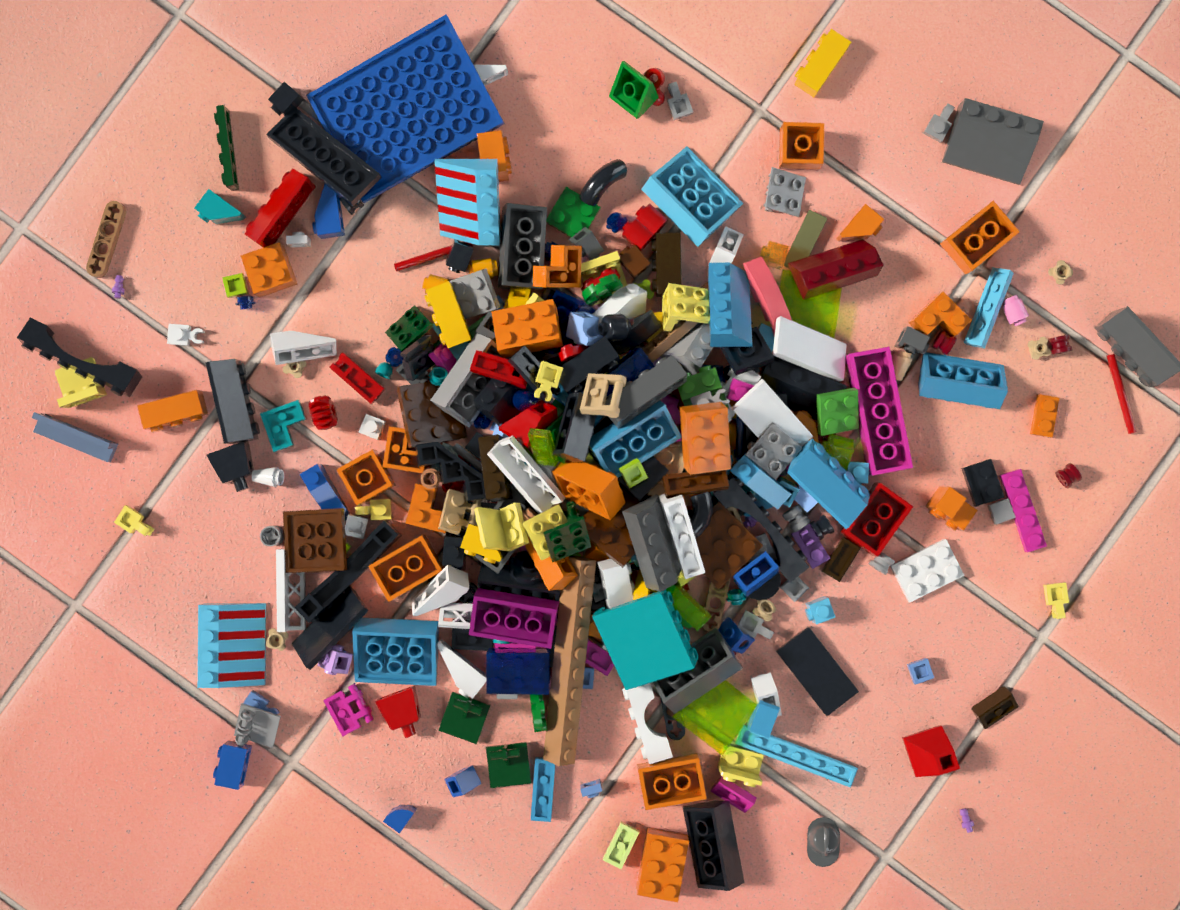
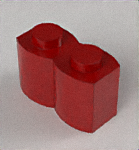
[622,203,668,251]

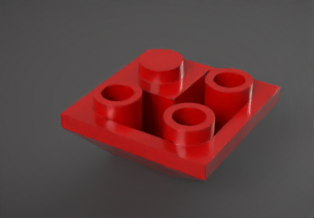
[499,400,558,447]
[902,725,960,777]

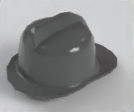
[807,817,840,867]

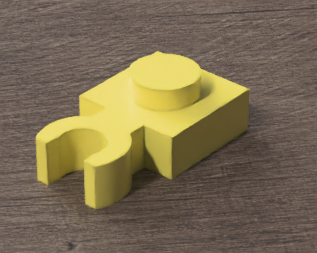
[534,361,563,401]

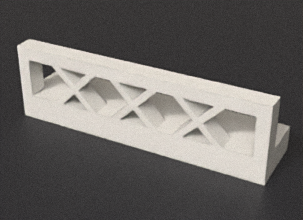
[487,436,566,514]
[659,494,705,579]
[276,549,306,632]
[438,603,473,629]

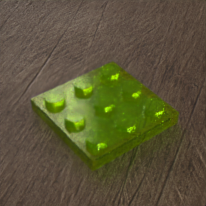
[779,269,842,338]
[672,680,757,755]

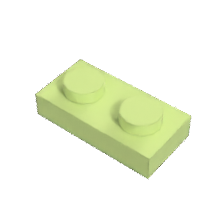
[603,821,640,869]

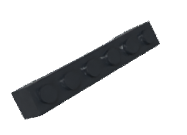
[17,317,142,397]
[712,473,809,583]
[294,520,402,623]

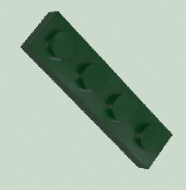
[214,105,239,191]

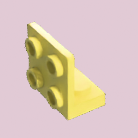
[581,251,627,306]
[662,283,710,332]
[55,357,107,409]
[474,503,529,551]
[522,504,567,560]
[717,743,764,787]

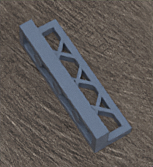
[32,412,118,463]

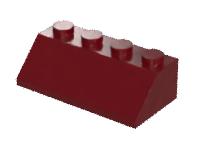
[788,239,884,300]

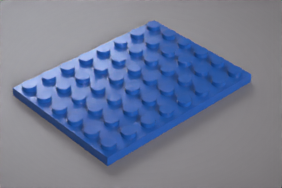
[306,14,505,203]

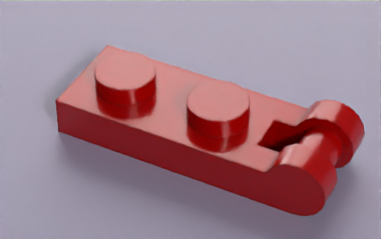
[470,350,528,389]
[329,352,385,404]

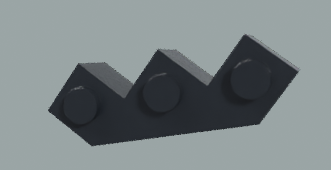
[415,442,486,502]

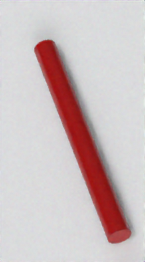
[394,241,473,272]
[1106,354,1137,434]

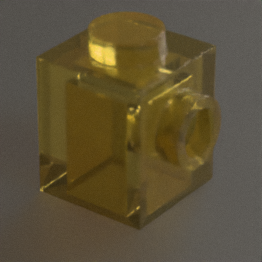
[760,241,789,270]

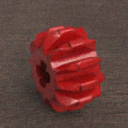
[309,395,338,430]

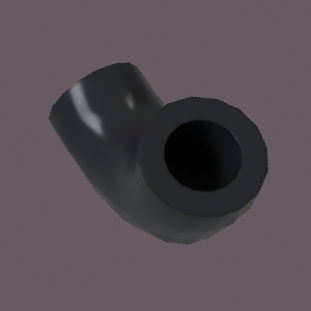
[579,159,627,206]
[689,492,713,538]

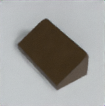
[971,686,1019,729]

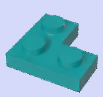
[260,400,306,452]

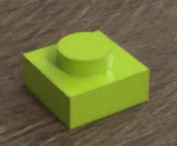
[222,273,249,298]
[619,458,648,488]

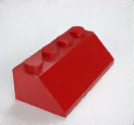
[245,168,316,248]

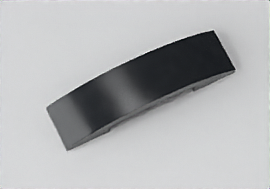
[583,310,662,355]

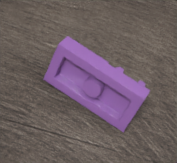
[791,524,830,569]

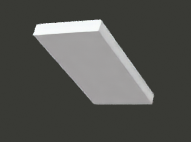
[773,316,847,382]
[731,379,813,447]

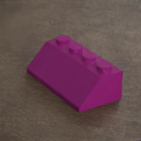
[469,588,559,649]

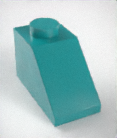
[194,189,246,224]

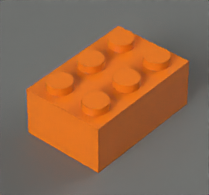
[940,200,1020,275]
[491,299,563,358]
[680,402,731,475]
[552,461,626,520]
[368,535,444,602]
[637,753,707,810]
[636,827,689,903]

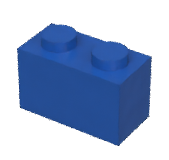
[733,551,779,597]
[213,741,252,790]

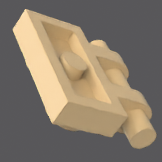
[438,489,482,535]

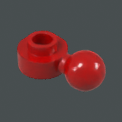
[644,68,665,106]

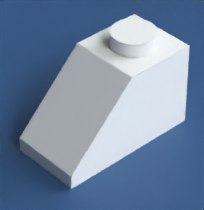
[708,226,744,266]
[751,672,782,717]

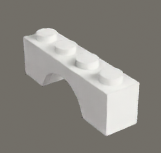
[622,683,673,764]

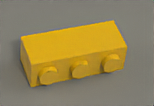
[794,28,851,98]
[424,281,472,348]

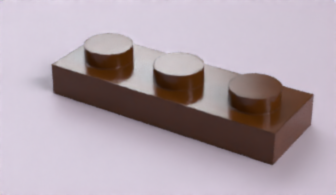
[662,470,729,498]

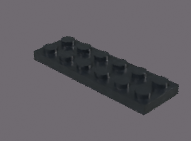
[266,106,382,206]

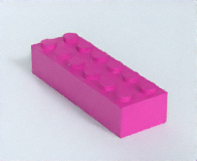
[845,346,913,476]

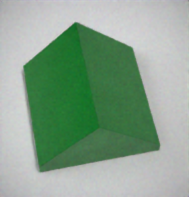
[609,61,659,119]

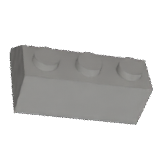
[660,323,713,376]

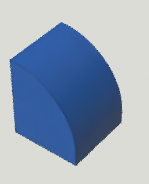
[444,765,482,798]
[383,805,417,834]

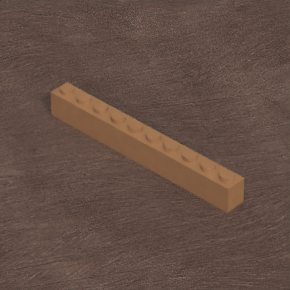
[543,556,596,766]

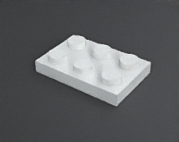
[890,539,965,603]

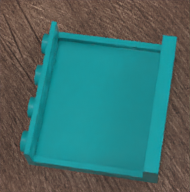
[592,589,698,690]

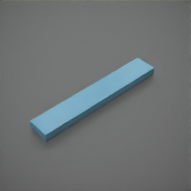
[735,724,858,788]

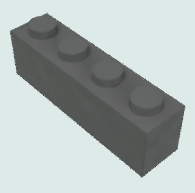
[605,355,687,429]

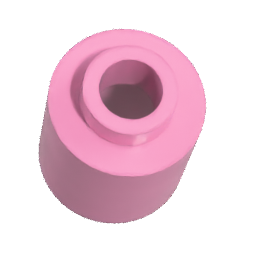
[1002,295,1029,326]

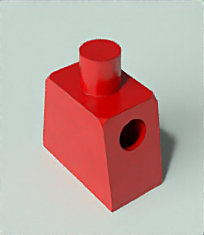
[375,685,421,738]

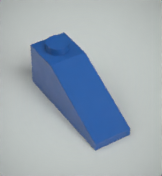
[312,184,345,239]
[300,464,351,521]

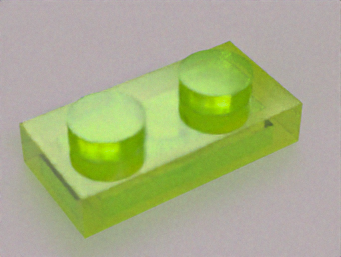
[528,428,559,466]

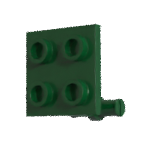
[385,305,441,352]
[543,501,591,563]
[438,691,491,744]
[486,742,531,788]

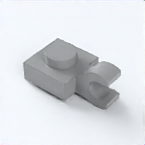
[667,82,693,121]
[923,104,955,143]
[737,610,774,640]

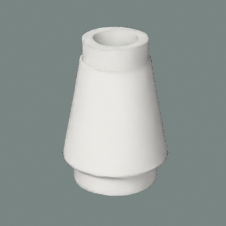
[252,467,284,487]

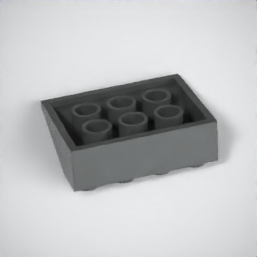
[942,98,1044,185]

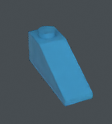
[730,452,792,509]

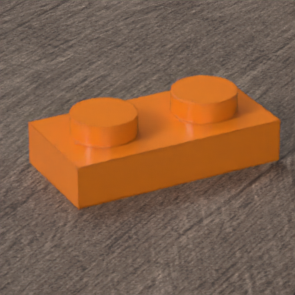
[1030,394,1060,438]

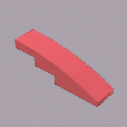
[743,257,792,337]

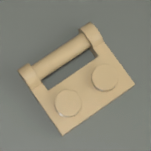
[580,374,627,418]

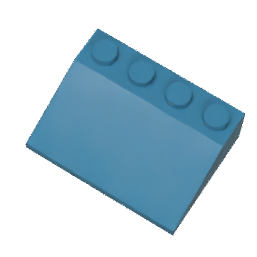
[352,617,439,686]

